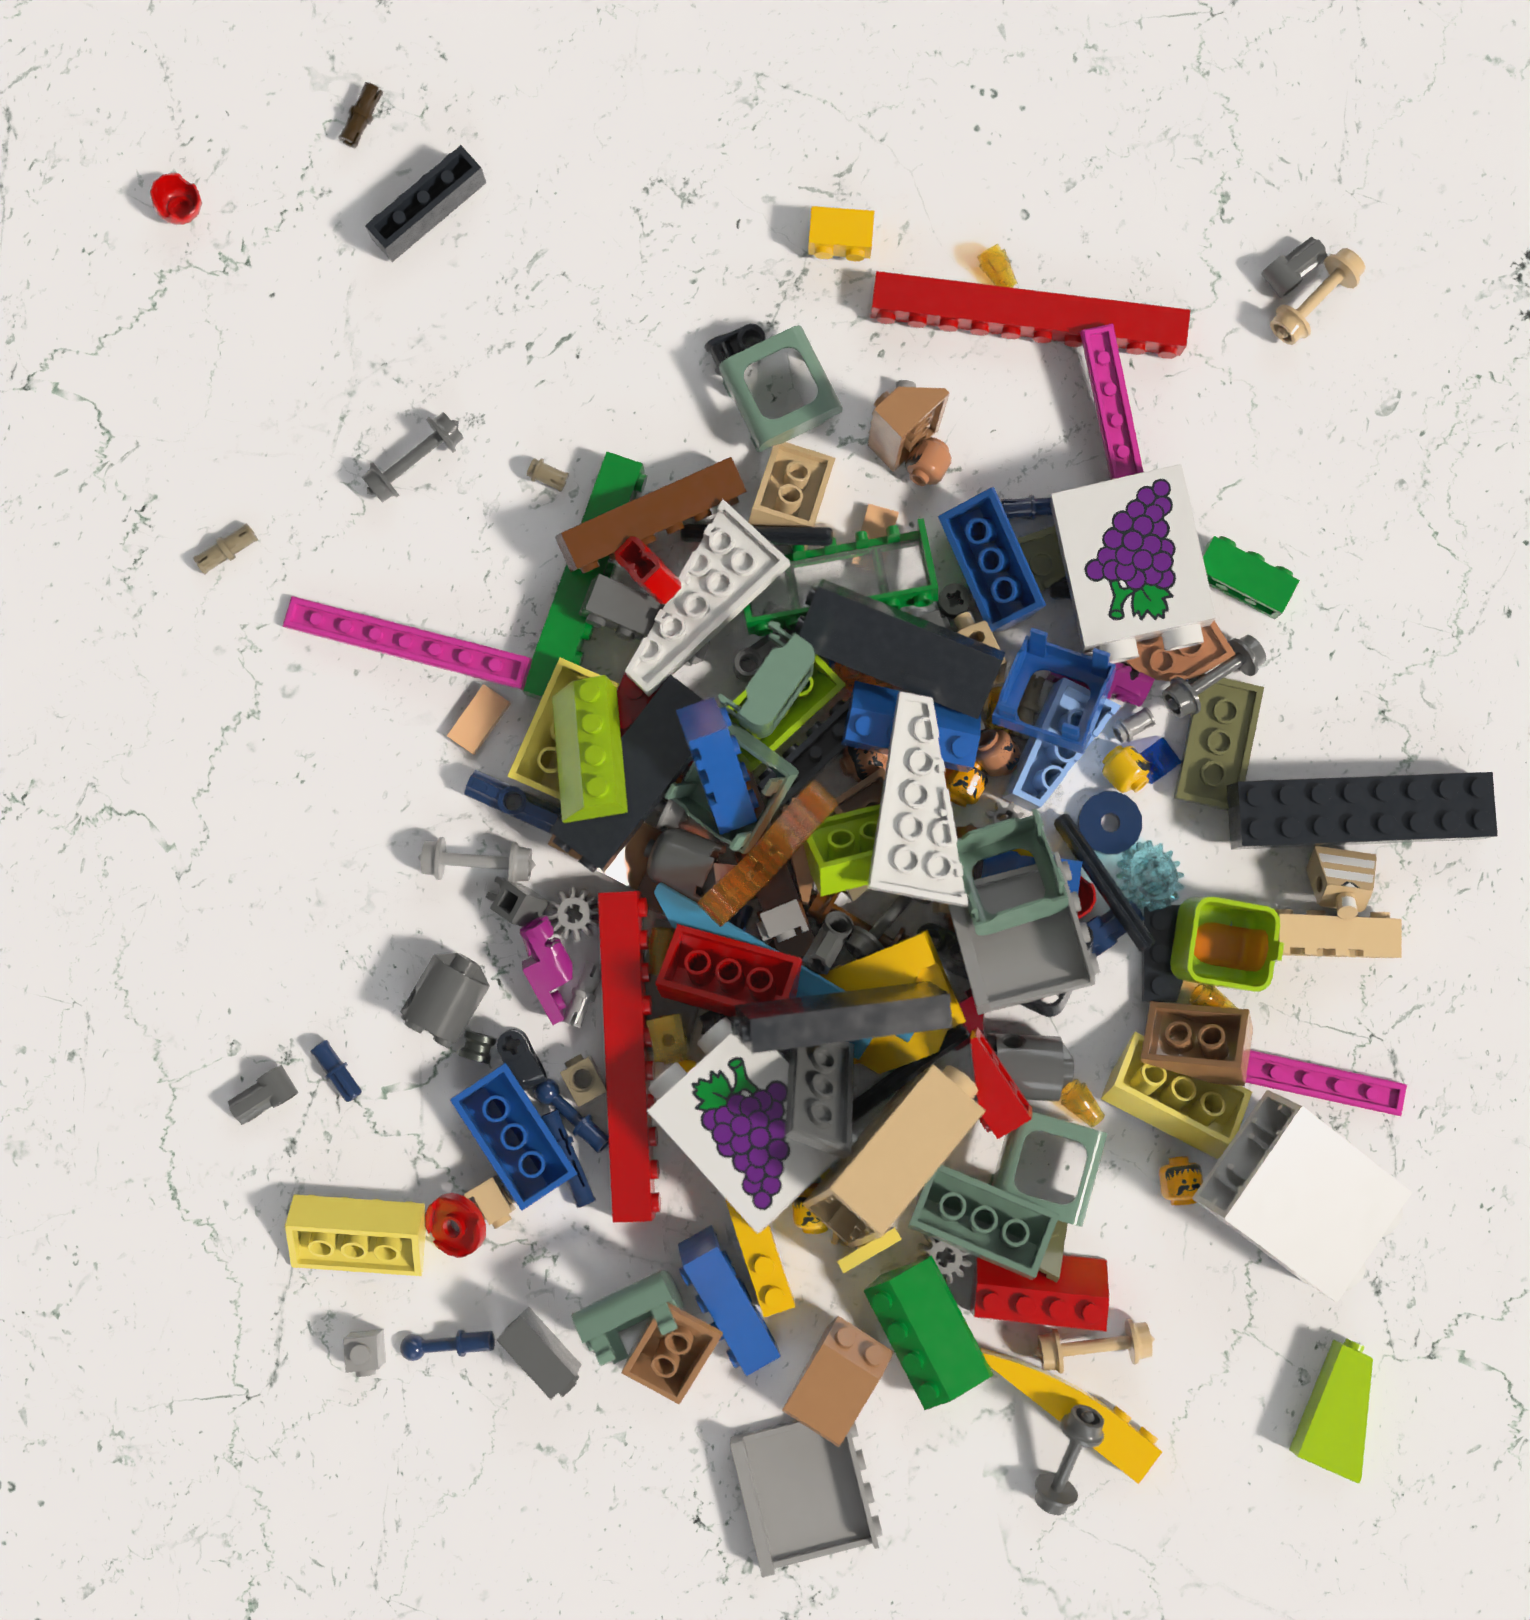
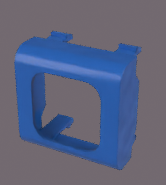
[992,628,1116,754]

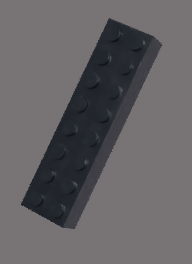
[1227,772,1498,850]

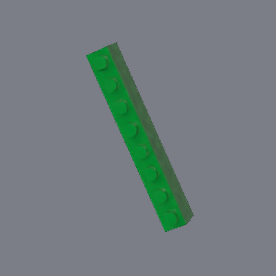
[522,451,648,700]

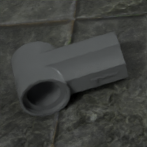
[1261,236,1328,298]
[734,630,788,683]
[802,911,853,975]
[227,1065,299,1125]

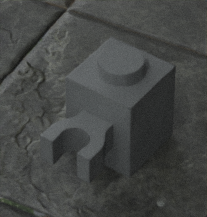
[485,876,550,927]

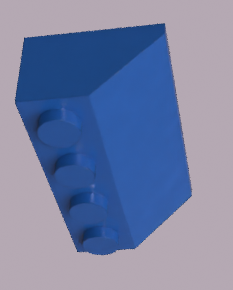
[938,487,1046,632]
[841,681,981,773]
[450,1063,578,1211]

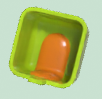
[1170,897,1284,992]

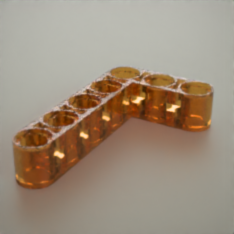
[697,780,839,927]

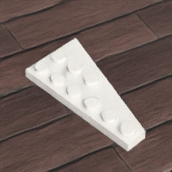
[625,499,790,697]
[867,691,969,907]

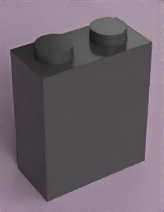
[496,1307,582,1400]

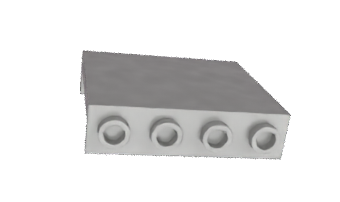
[948,852,1100,1015]
[730,1420,883,1578]

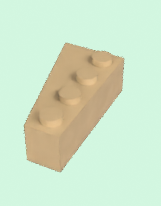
[1274,909,1402,959]

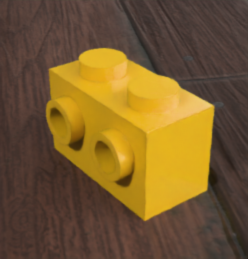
[808,206,874,262]

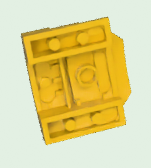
[819,930,966,1074]

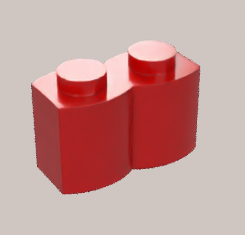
[615,536,682,604]

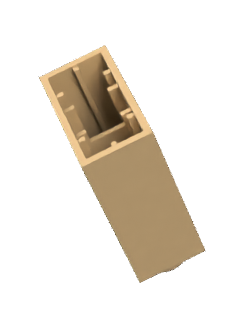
[802,1065,985,1248]

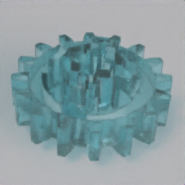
[1116,840,1184,912]

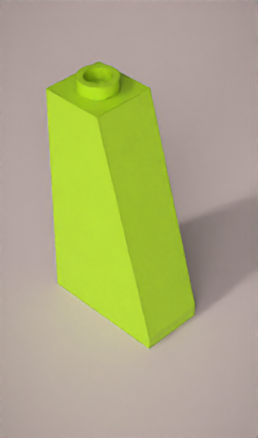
[1289,1338,1373,1484]

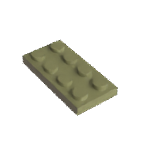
[1174,674,1264,811]

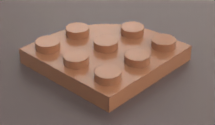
[1125,620,1235,682]

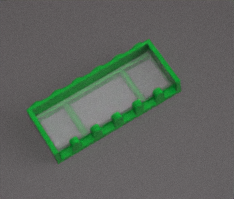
[744,518,938,636]

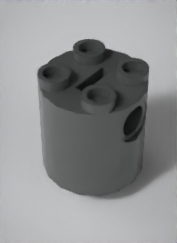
[400,953,490,1049]
[986,1033,1074,1102]

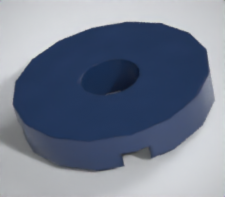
[1077,791,1142,855]

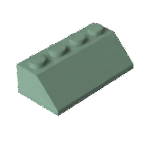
[908,1165,1060,1280]

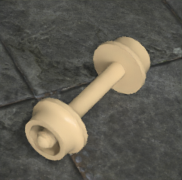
[1270,248,1366,345]
[1034,1319,1155,1374]

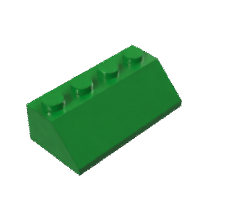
[863,1255,994,1410]

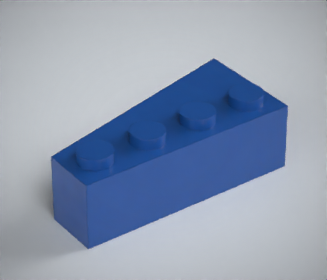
[676,697,759,835]
[678,1225,781,1376]

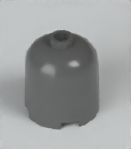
[644,828,726,905]

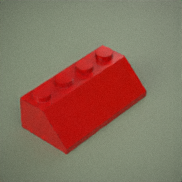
[655,924,802,1017]
[970,1255,1110,1332]

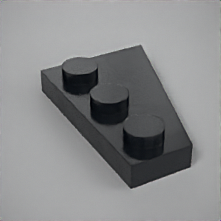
[1141,905,1183,1002]

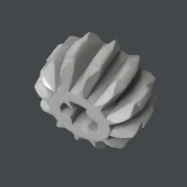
[547,886,599,942]
[916,1234,972,1284]

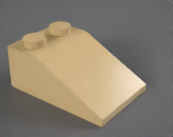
[748,442,836,551]

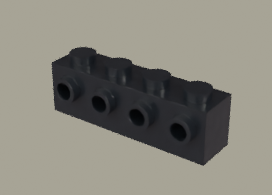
[365,145,487,262]
[757,697,851,812]

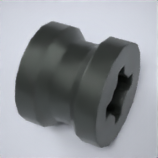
[937,583,971,619]
[458,1030,497,1064]

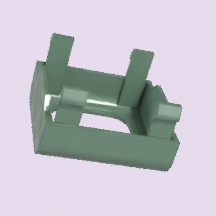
[719,325,843,452]
[717,621,815,738]
[665,722,799,854]
[956,809,1069,936]
[989,1111,1108,1227]
[571,1270,684,1366]

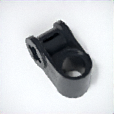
[704,324,766,376]
[497,1028,548,1091]

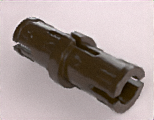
[338,82,383,148]

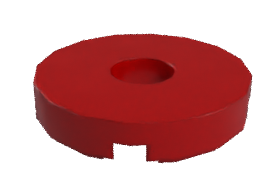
[425,1193,486,1258]

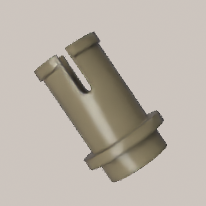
[526,458,569,492]

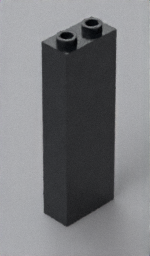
[794,579,1005,719]
[549,675,704,873]
[731,981,952,1053]

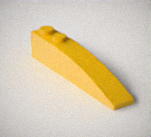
[724,1197,795,1318]
[980,1347,1162,1484]

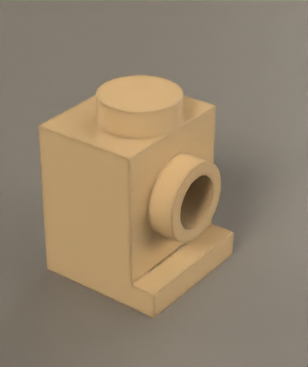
[464,1175,516,1229]

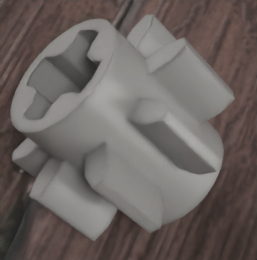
[985,801,1024,826]

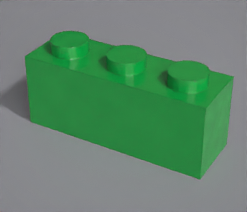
[1202,536,1300,619]

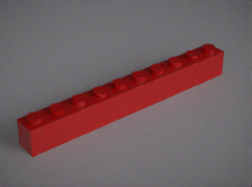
[870,271,1191,359]
[598,891,661,1223]

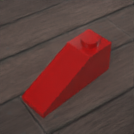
[970,1027,1032,1140]

